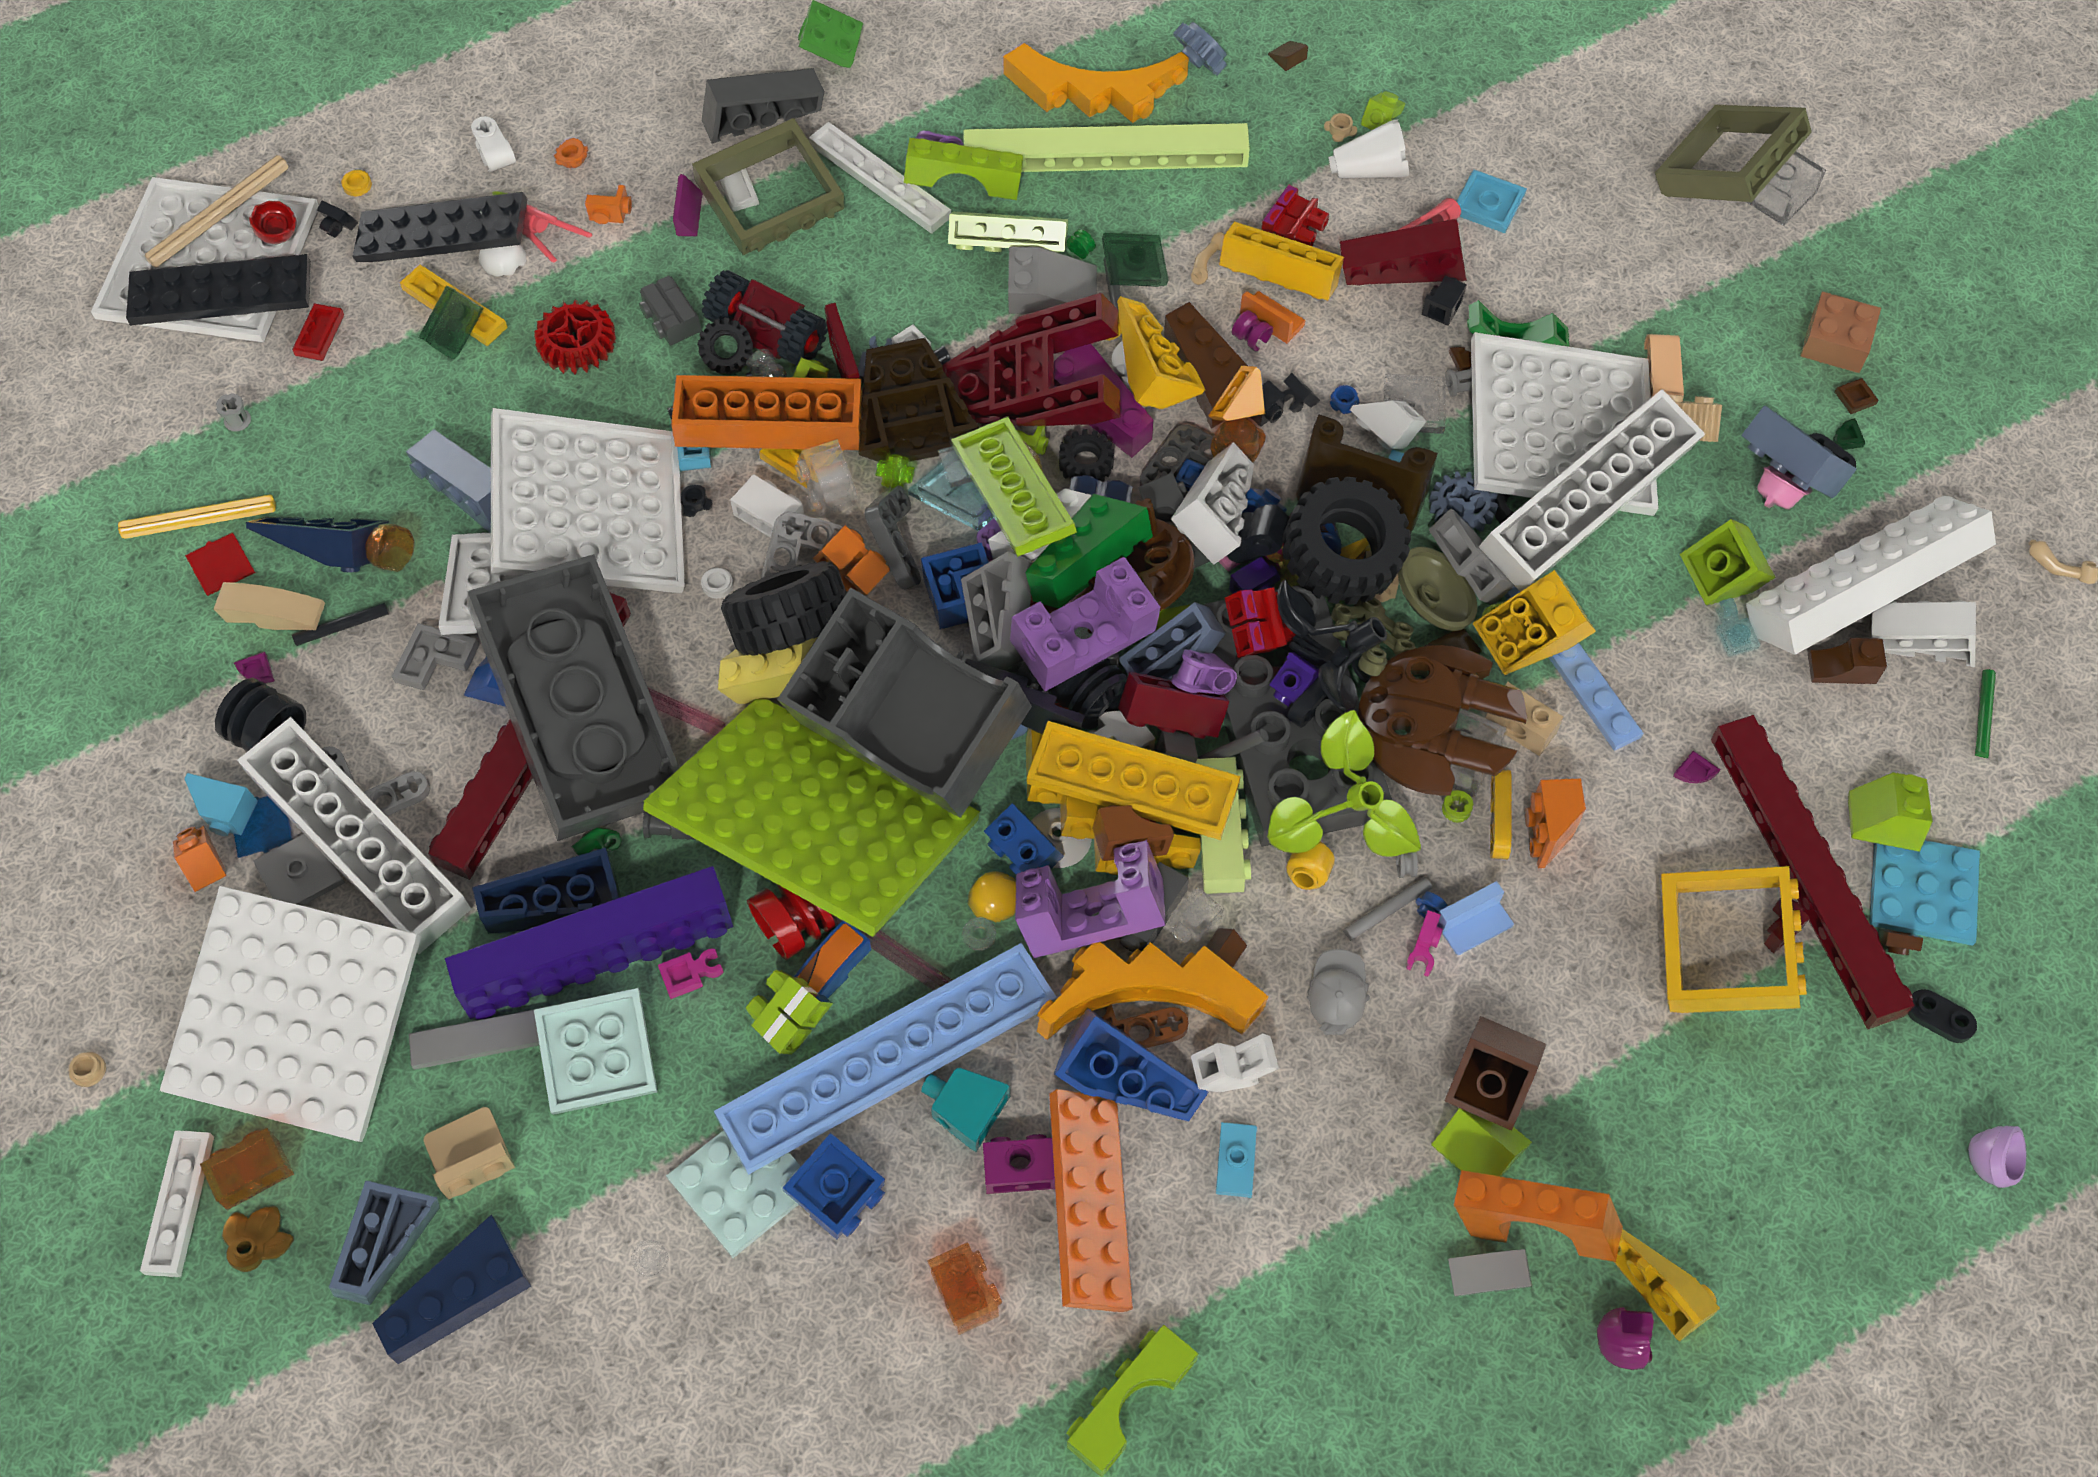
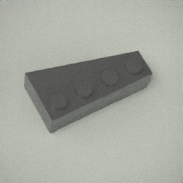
[701,68,825,144]

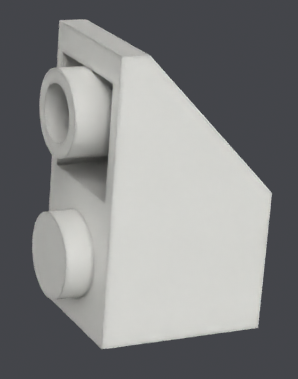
[1350,400,1427,450]

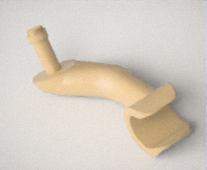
[1191,232,1225,285]
[2029,540,2098,584]

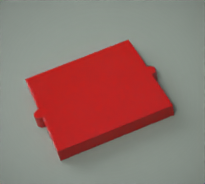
[185,532,255,596]

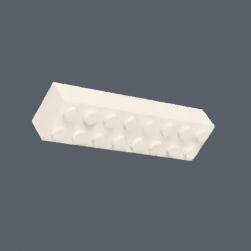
[1479,389,1705,592]
[1746,496,1996,655]
[237,717,471,955]

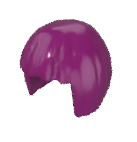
[1597,1307,1654,1370]

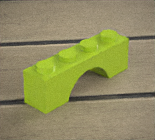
[904,137,1023,200]
[1066,1324,1199,1477]

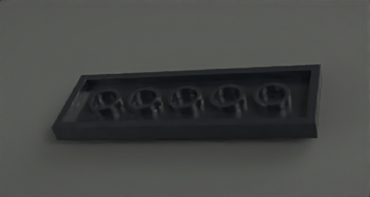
[352,192,528,262]
[126,254,311,326]

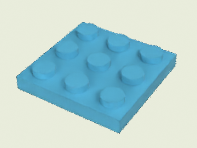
[1869,840,1980,946]

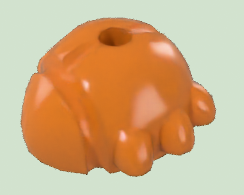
[554,138,588,168]

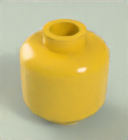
[1286,841,1335,890]

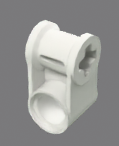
[471,116,516,173]

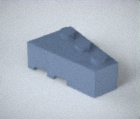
[329,1181,440,1305]

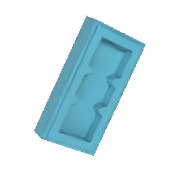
[1216,1122,1257,1198]

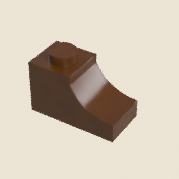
[1808,638,1887,684]

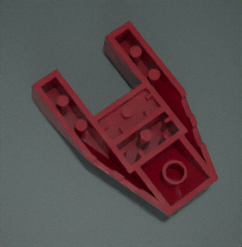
[942,293,1121,426]

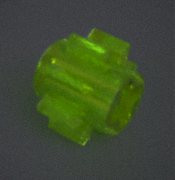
[875,454,915,488]

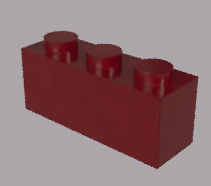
[1118,672,1229,739]

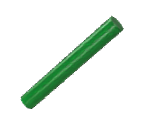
[1975,669,1996,758]

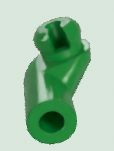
[571,828,622,856]

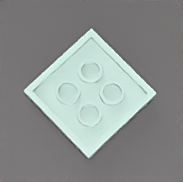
[534,988,658,1115]
[666,1131,801,1258]

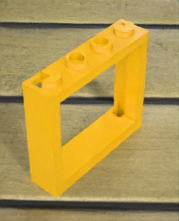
[1661,866,1807,1013]

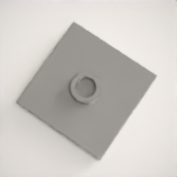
[253,834,345,906]

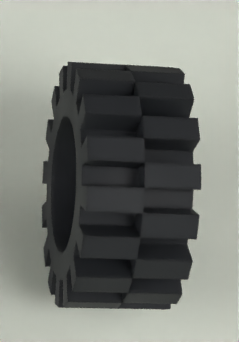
[697,318,754,375]
[1059,429,1114,483]

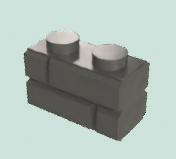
[639,276,701,346]

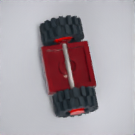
[702,270,828,366]

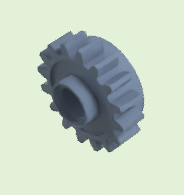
[1173,22,1227,76]

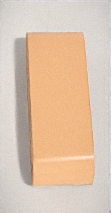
[1644,334,1684,398]

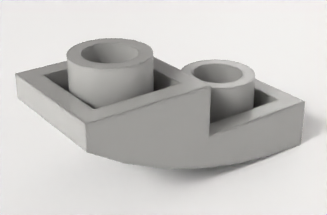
[1448,1249,1532,1297]

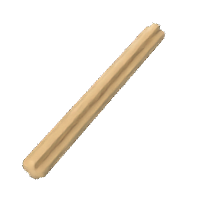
[145,155,288,268]

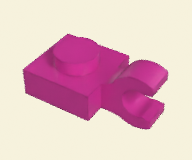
[1406,910,1443,977]

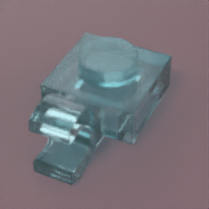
[1715,598,1761,657]

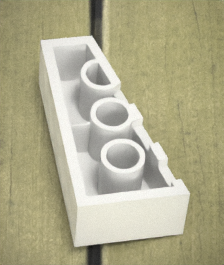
[1171,442,1254,565]

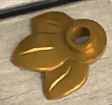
[222,1206,294,1272]

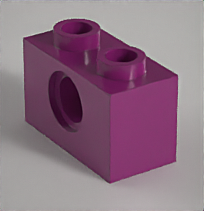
[983,1134,1055,1194]

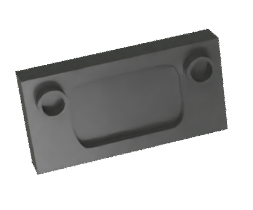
[467,554,680,841]

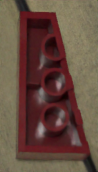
[1340,219,1467,286]

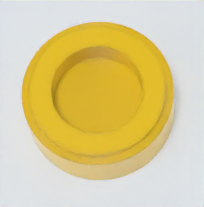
[341,170,372,197]

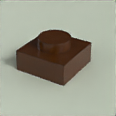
[1878,928,1923,955]

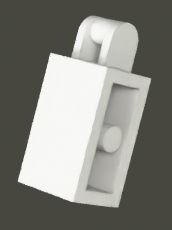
[730,474,816,540]

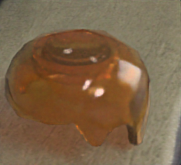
[365,524,414,572]

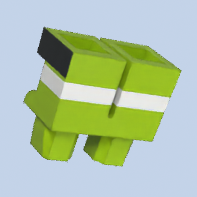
[746,970,833,1055]

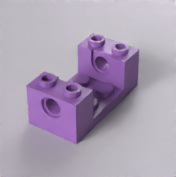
[1010,557,1161,691]
[1015,840,1166,958]

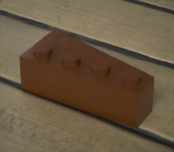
[1164,302,1248,429]

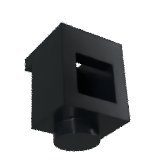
[1422,275,1467,326]

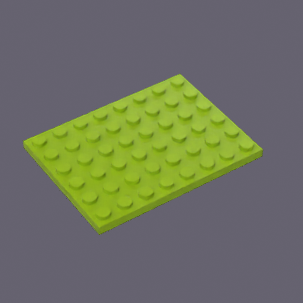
[643,699,980,937]

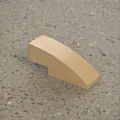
[214,582,325,630]

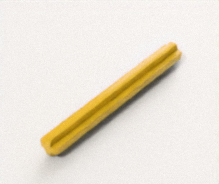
[118,494,276,539]

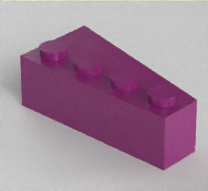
[1054,344,1153,458]

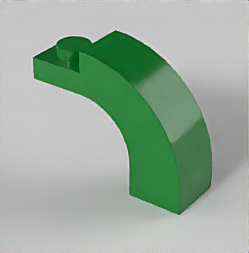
[1467,300,1569,347]

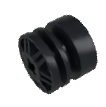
[1048,657,1128,730]
[215,678,307,752]

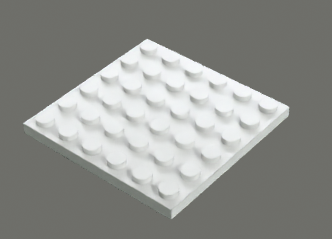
[91,177,319,343]
[1471,332,1658,516]
[491,408,685,593]
[160,886,421,1142]

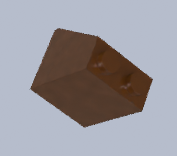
[1444,1016,1546,1131]

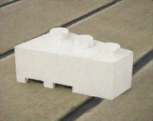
[1872,600,1976,667]

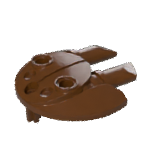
[1043,498,1195,634]
[1358,645,1527,796]

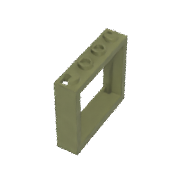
[1655,105,1812,202]
[692,118,844,255]

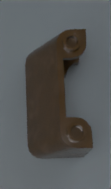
[1296,414,1438,533]

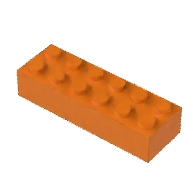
[671,375,862,450]

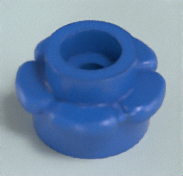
[1330,385,1360,414]
[1415,891,1448,918]

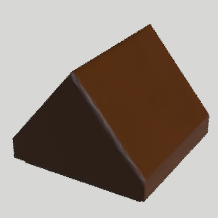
[1206,928,1247,968]

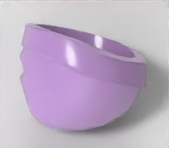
[1968,1126,2026,1188]

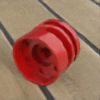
[747,884,835,960]

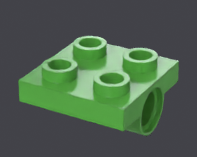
[798,0,863,68]

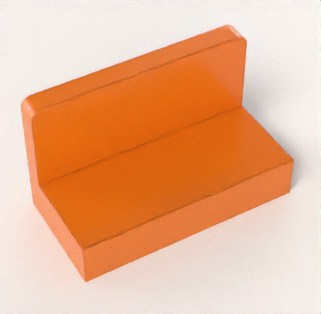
[1240,291,1305,344]

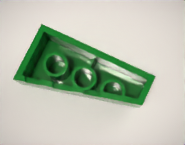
[1025,494,1153,609]

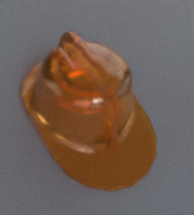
[1210,417,1266,463]

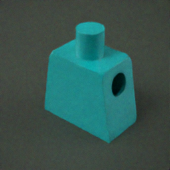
[921,1068,1010,1152]

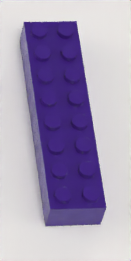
[445,866,734,1019]

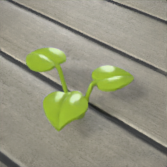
[1267,710,1421,857]

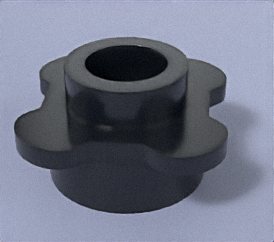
[680,485,713,517]

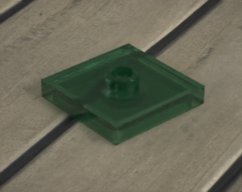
[1102,233,1169,287]

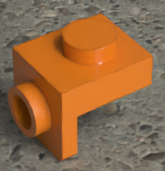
[585,185,632,224]

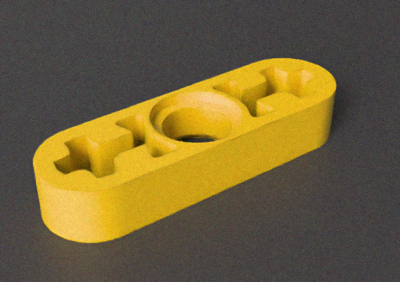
[1490,770,1512,860]

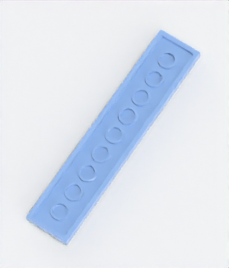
[714,943,1057,1175]

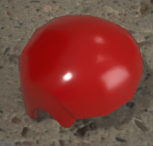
[249,201,297,245]

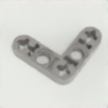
[761,512,864,578]
[322,746,430,816]

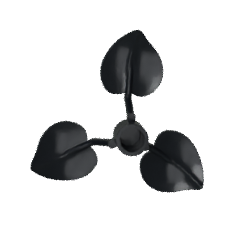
[1277,579,1390,713]

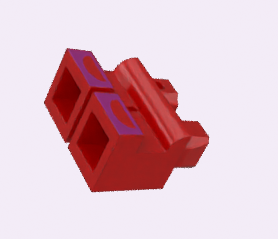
[1262,184,1329,246]
[1225,587,1296,658]

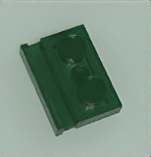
[419,286,484,359]

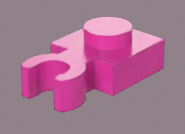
[658,949,724,999]

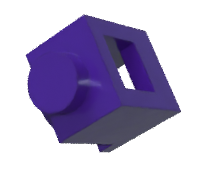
[1229,557,1280,594]
[1270,652,1319,706]

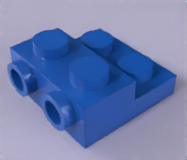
[782,1133,885,1240]

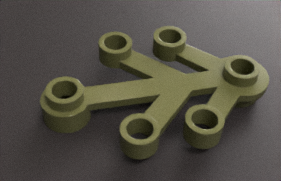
[1331,598,1415,676]

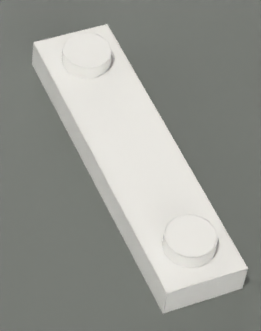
[140,1131,214,1277]

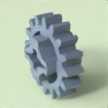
[1429,471,1498,532]

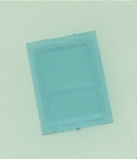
[907,451,994,531]

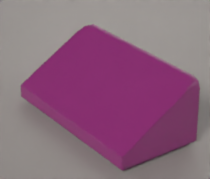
[673,174,703,236]

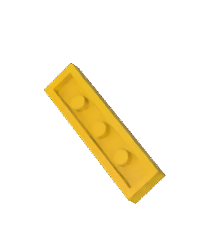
[399,264,508,346]

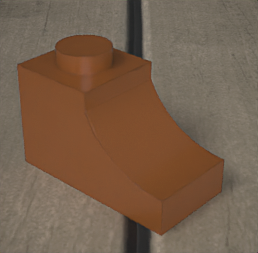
[1092,805,1174,861]

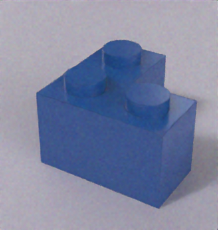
[921,542,989,630]

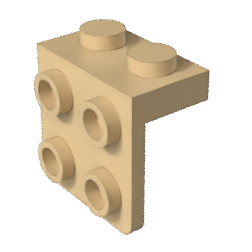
[424,1107,515,1200]

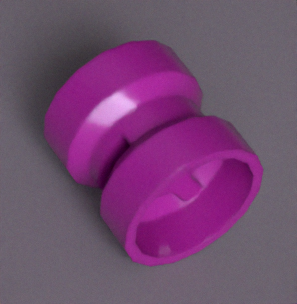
[1232,310,1273,351]

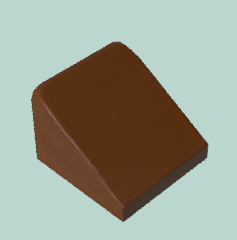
[1268,41,1308,71]

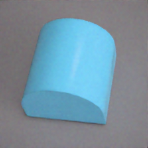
[677,447,711,471]

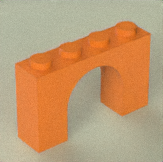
[1454,1170,1623,1262]

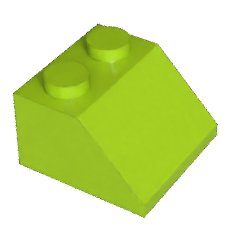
[1680,519,1776,605]
[1848,772,1933,852]

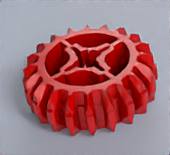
[534,299,616,375]

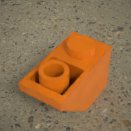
[173,826,226,892]

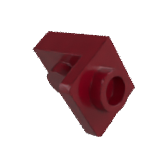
[1764,898,1810,953]

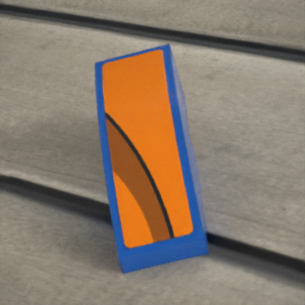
[794,921,871,999]

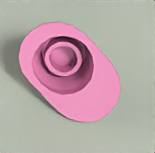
[1757,466,1812,509]

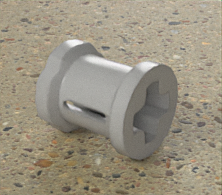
[1445,366,1472,397]
[216,393,251,431]

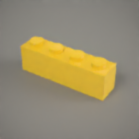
[1219,221,1344,301]

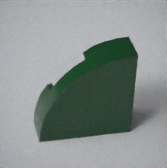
[1833,418,1865,450]

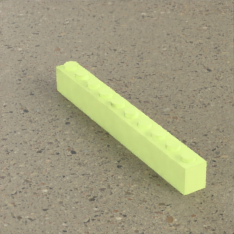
[964,123,1250,172]

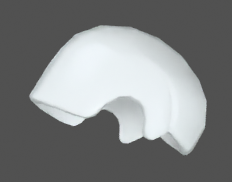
[479,245,526,277]

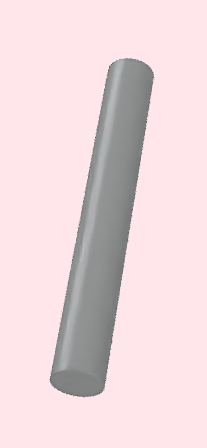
[1343,877,1432,941]

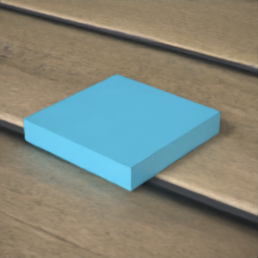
[1456,169,1527,233]

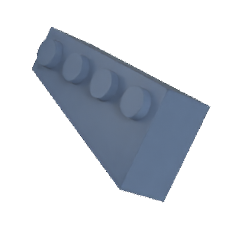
[406,429,491,533]

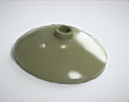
[1398,547,1477,631]

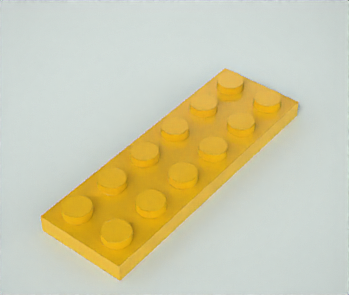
[1026,721,1241,840]

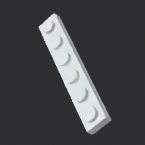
[809,122,951,234]

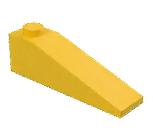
[1117,296,1205,409]
[1614,1229,1720,1342]

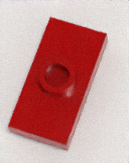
[292,303,344,361]

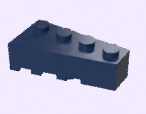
[472,848,621,934]
[372,1214,532,1364]

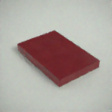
[824,303,860,379]

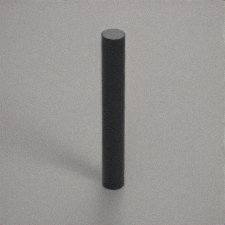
[292,602,389,646]

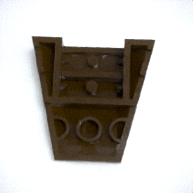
[858,338,979,465]

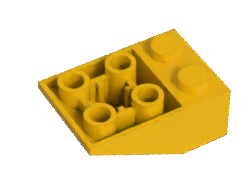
[1472,570,1596,675]

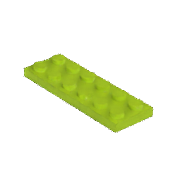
[951,417,1077,557]

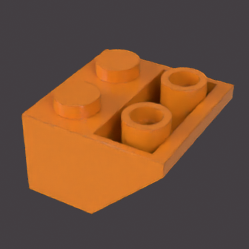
[1525,778,1586,868]

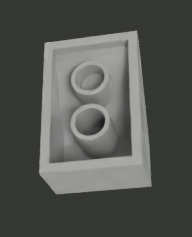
[1008,247,1097,314]

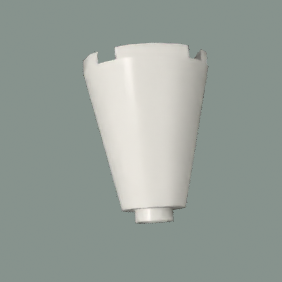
[1328,119,1409,178]

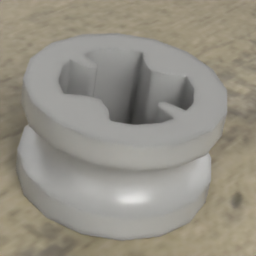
[1395,852,1418,878]

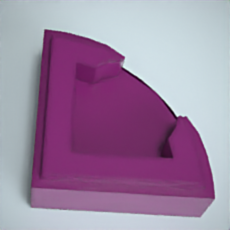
[234,652,275,683]
[1673,751,1721,783]

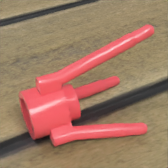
[1398,198,1461,230]
[522,205,592,263]

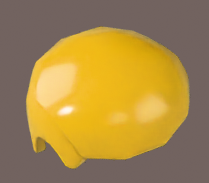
[968,871,1016,923]

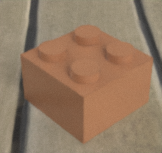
[1800,291,1881,373]

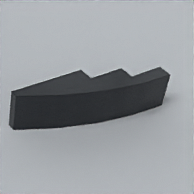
[965,658,1085,735]

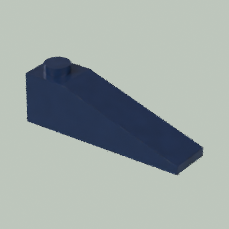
[246,517,389,572]

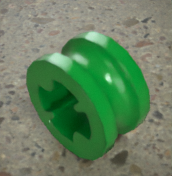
[1067,229,1096,259]

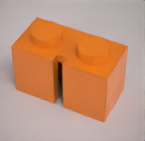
[812,525,890,596]

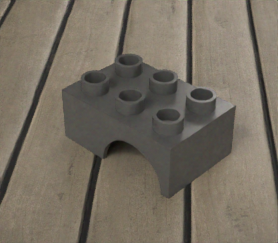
[777,588,1032,818]

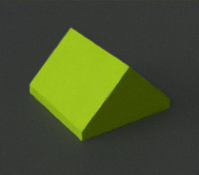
[1431,1108,1532,1177]

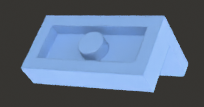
[1437,881,1514,955]

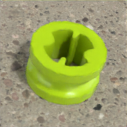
[1442,790,1474,823]

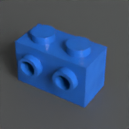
[984,803,1064,874]

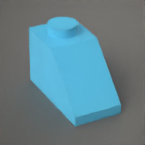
[184,773,259,837]

